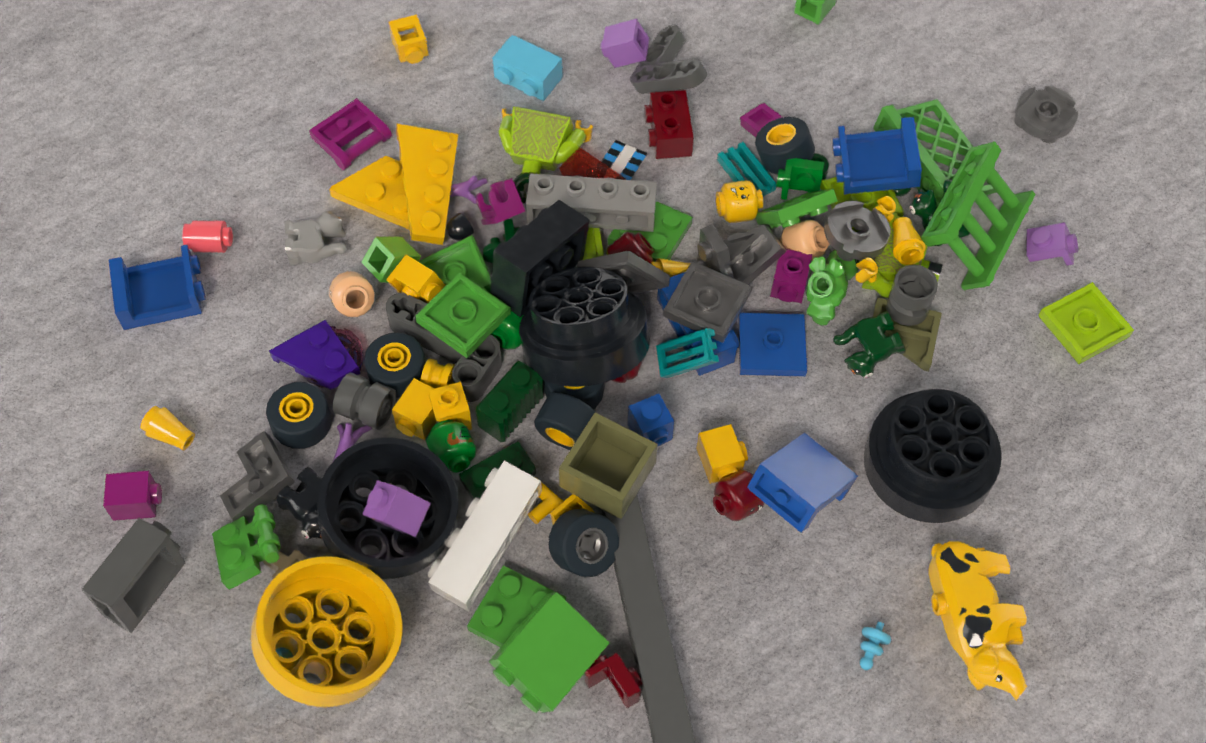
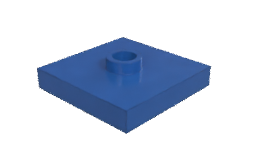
[738,313,807,377]

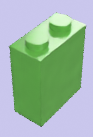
[488,592,609,713]

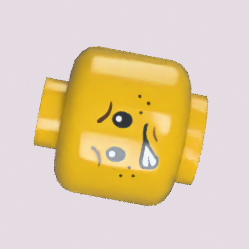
[716,180,763,223]

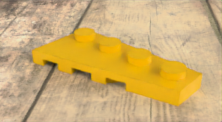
[396,123,458,245]

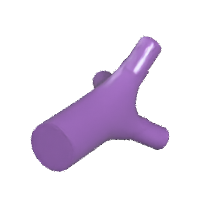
[450,176,487,204]
[333,423,372,461]

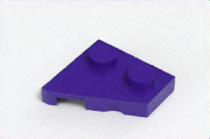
[269,320,360,390]

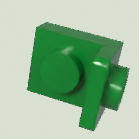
[776,158,824,200]

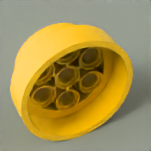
[251,556,402,707]

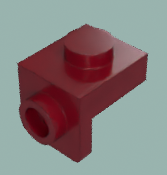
[585,653,643,709]

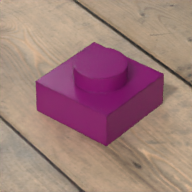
[740,102,782,138]

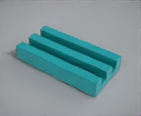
[717,142,777,196]
[656,328,719,378]

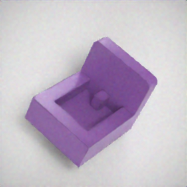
[1026,222,1078,266]

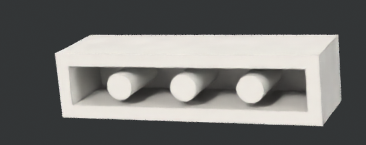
[428,461,542,612]

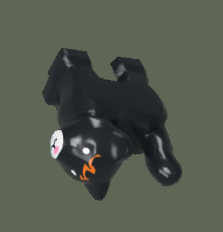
[277,467,322,539]

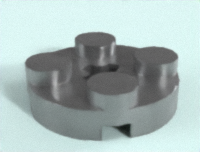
[1014,86,1078,144]
[823,201,891,261]

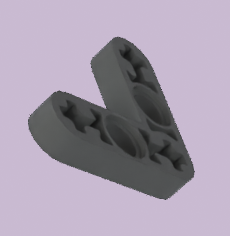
[630,25,707,94]

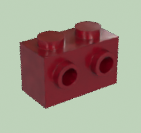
[644,90,694,159]

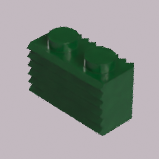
[475,361,543,442]

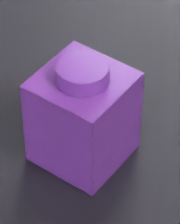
[601,19,649,68]
[363,480,430,537]

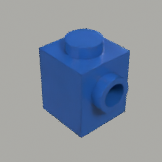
[627,394,674,447]

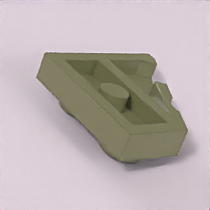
[872,297,942,372]

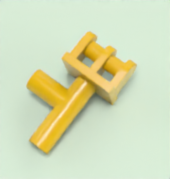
[528,477,594,524]

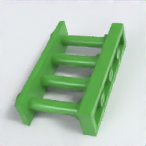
[921,141,1036,290]

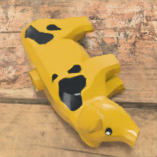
[928,541,1027,700]

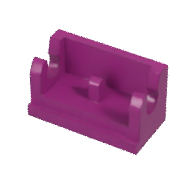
[476,178,525,225]

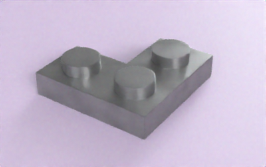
[220,431,295,521]

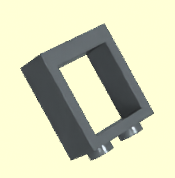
[81,518,185,633]

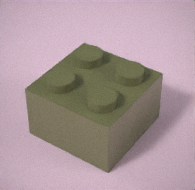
[559,413,658,519]

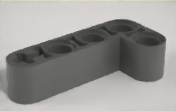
[386,293,502,402]

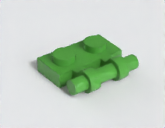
[212,504,281,590]

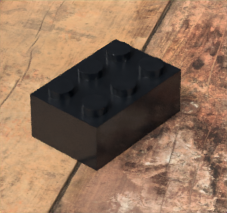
[490,200,590,317]

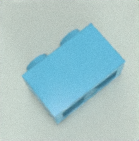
[492,35,563,101]

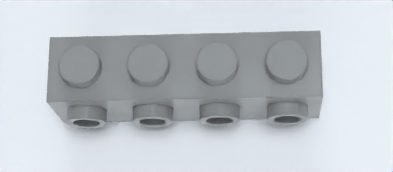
[526,174,657,232]

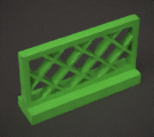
[873,99,997,206]

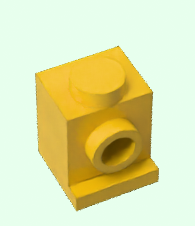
[388,14,429,64]
[386,255,446,304]

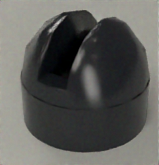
[447,213,474,241]

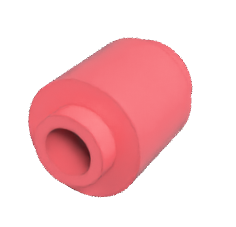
[182,220,233,253]

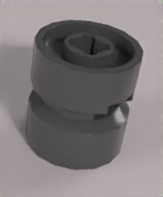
[886,265,938,326]
[333,372,397,430]

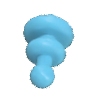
[860,621,891,670]

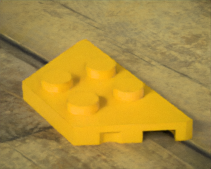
[329,156,410,230]

